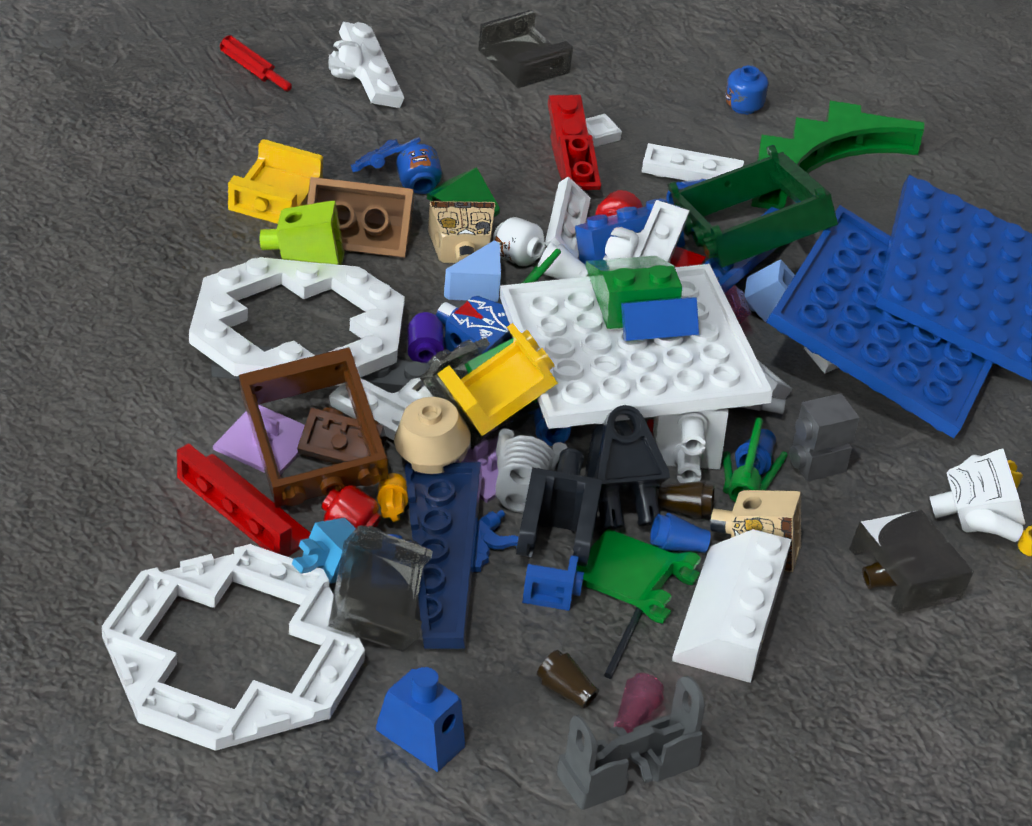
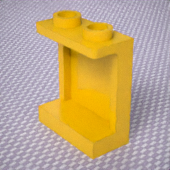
[228,139,323,224]
[437,323,558,436]

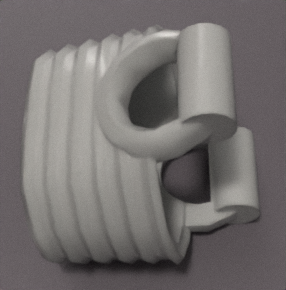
[496,429,568,513]

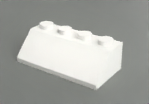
[672,529,791,683]

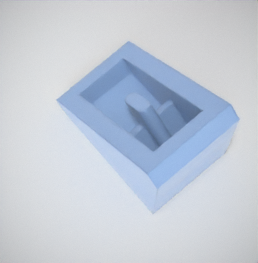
[444,240,501,302]

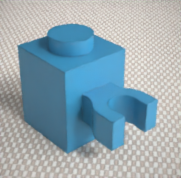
[292,518,373,583]

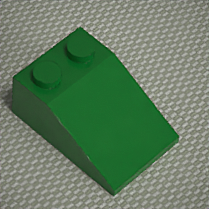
[586,256,682,329]

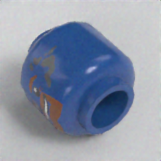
[725,65,769,115]
[396,144,443,194]

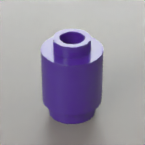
[407,312,444,364]

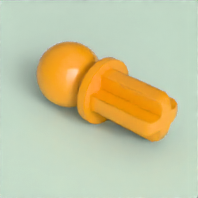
[377,473,408,522]

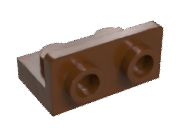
[297,407,387,464]

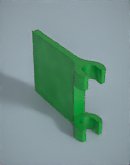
[576,528,701,623]

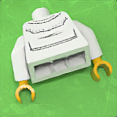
[929,449,1032,556]

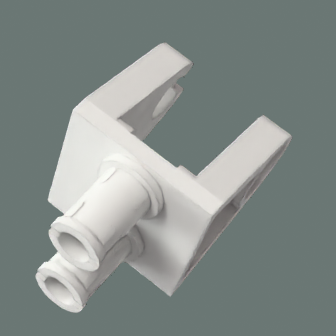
[653,408,728,483]

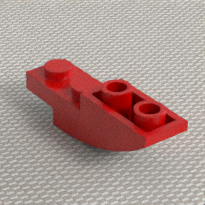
[548,95,601,190]

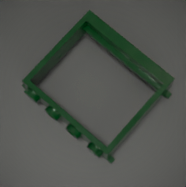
[668,145,838,268]

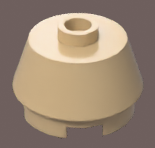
[394,397,471,474]

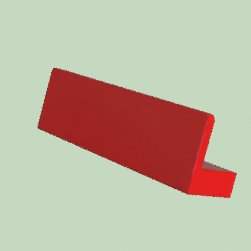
[177,443,311,557]

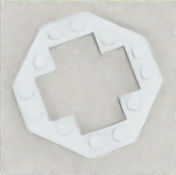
[189,257,405,386]
[102,544,365,751]

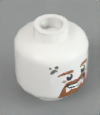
[493,217,545,266]

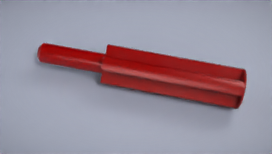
[220,35,292,92]

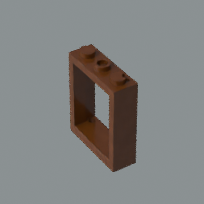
[239,347,388,508]

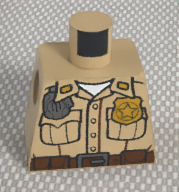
[428,201,495,263]
[710,490,801,572]

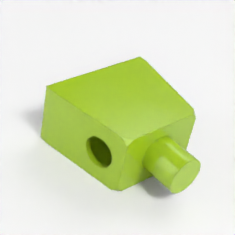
[260,201,344,265]

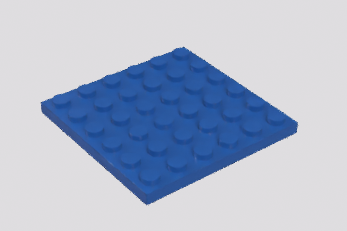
[875,175,1032,381]
[766,205,993,439]

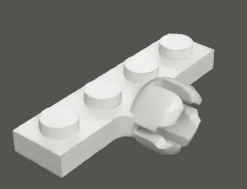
[328,22,404,108]
[603,200,689,263]
[329,377,471,463]

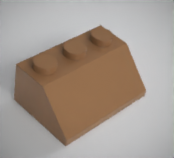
[307,177,415,258]

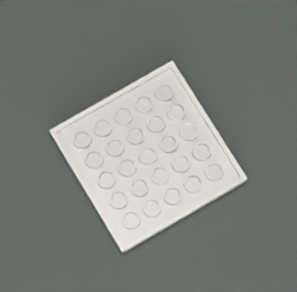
[500,264,772,429]

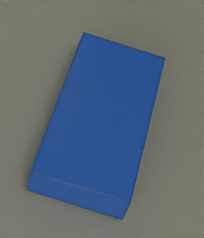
[621,297,699,341]

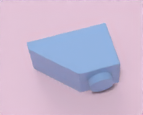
[744,259,795,322]

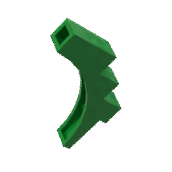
[751,100,924,209]

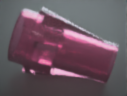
[614,673,664,733]

